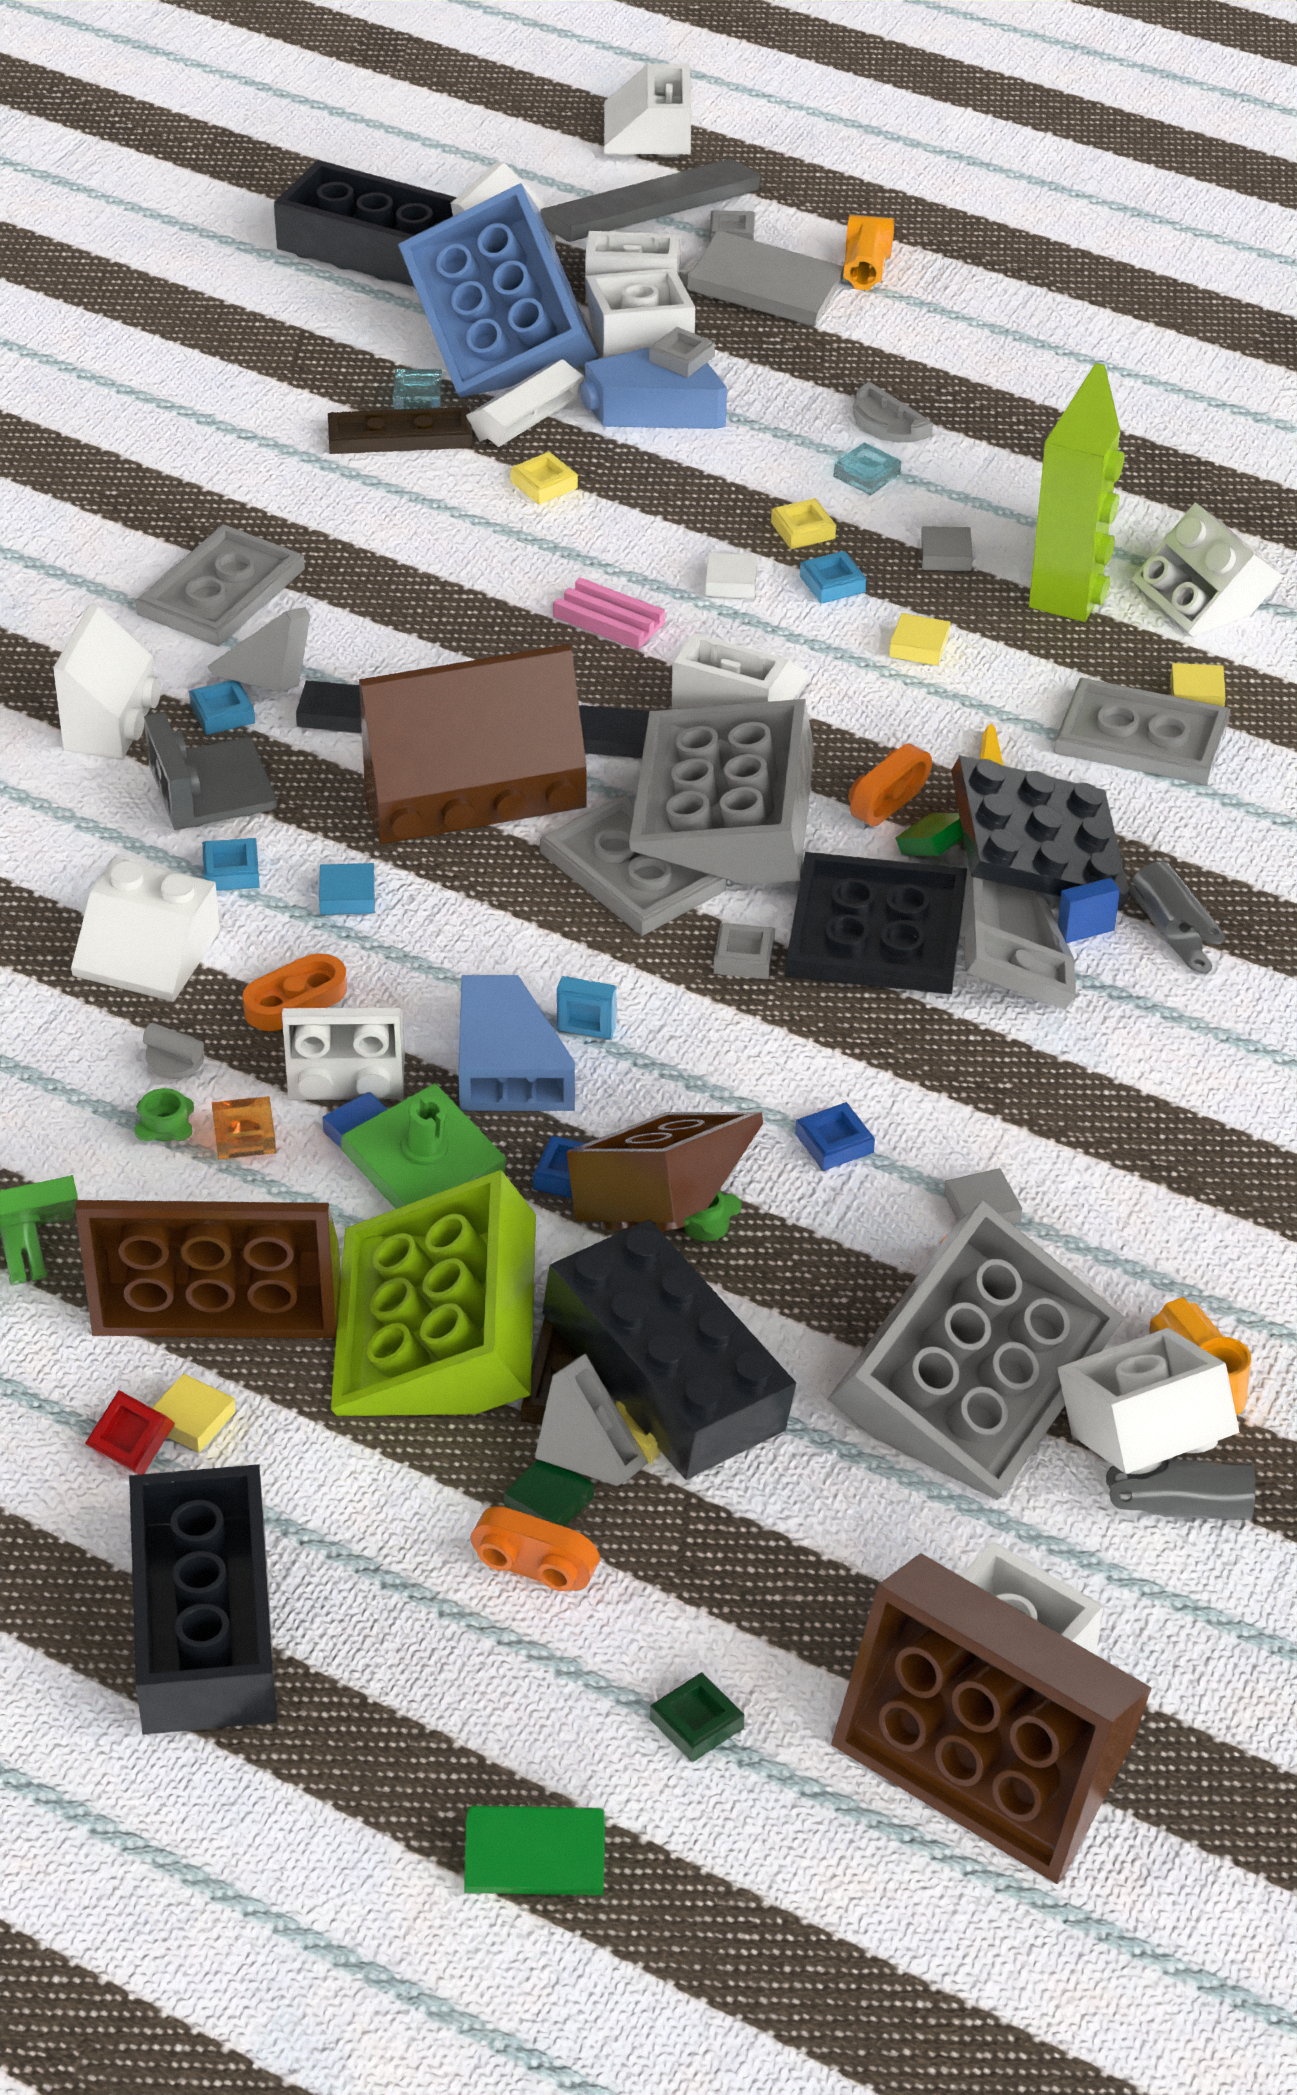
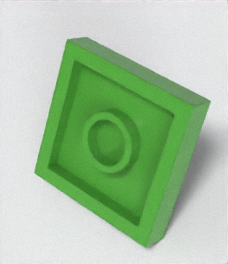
[341,1083,507,1209]
[0,1175,78,1285]

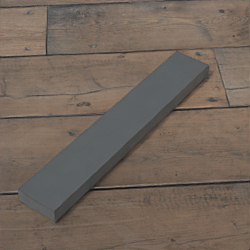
[540,158,761,242]

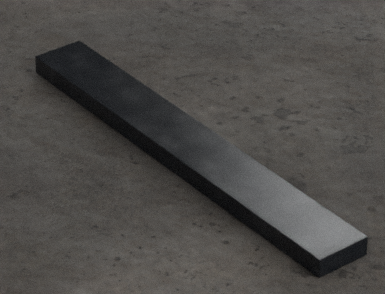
[296,680,650,758]

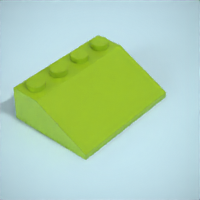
[1029,363,1125,622]
[331,1170,536,1416]

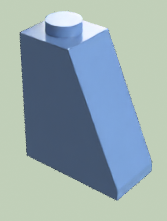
[580,347,727,429]
[458,975,575,1111]

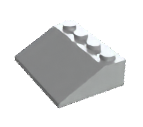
[629,699,814,885]
[827,1200,1125,1500]

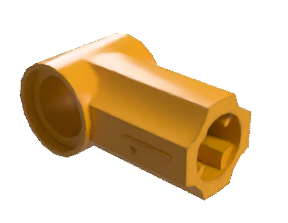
[844,214,894,290]
[1149,1297,1251,1416]

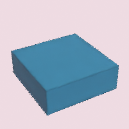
[800,551,866,604]
[189,680,255,735]
[202,838,260,891]
[319,863,375,915]
[557,976,617,1040]

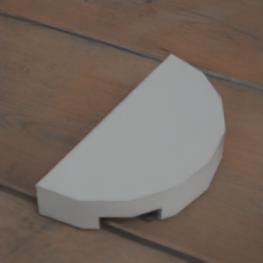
[853,381,933,443]

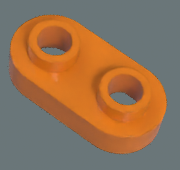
[848,743,932,827]
[242,953,347,1031]
[470,1506,600,1591]

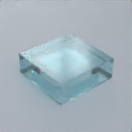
[393,369,442,410]
[833,442,901,496]

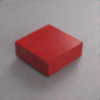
[85,1390,175,1475]

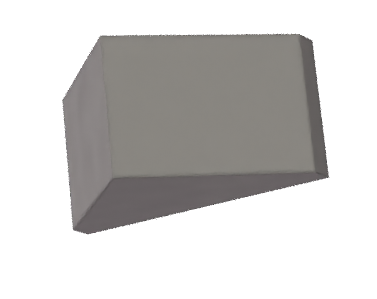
[207,607,311,692]
[535,1354,648,1486]

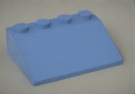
[398,183,599,398]

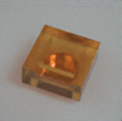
[211,1096,276,1160]

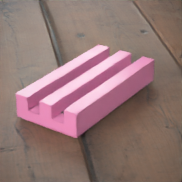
[553,577,665,650]

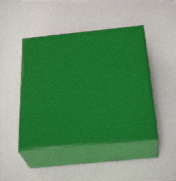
[895,813,964,856]

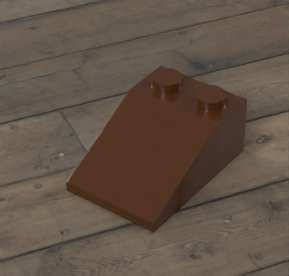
[566,1112,763,1231]

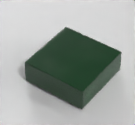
[504,1459,594,1527]
[650,1672,745,1763]

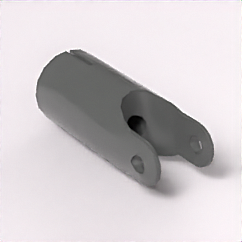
[1129,861,1225,974]
[1106,1459,1255,1520]

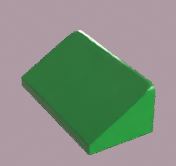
[464,1805,605,1896]

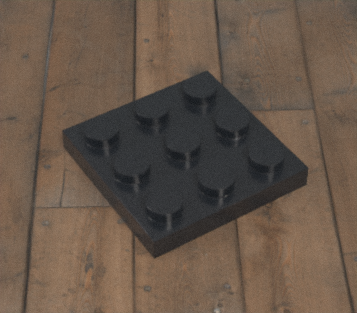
[951,755,1130,911]
[785,852,968,994]

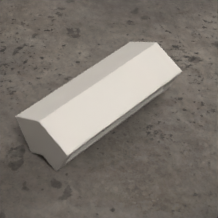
[466,359,584,447]

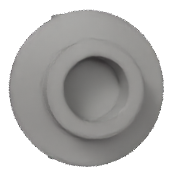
[143,1023,204,1079]

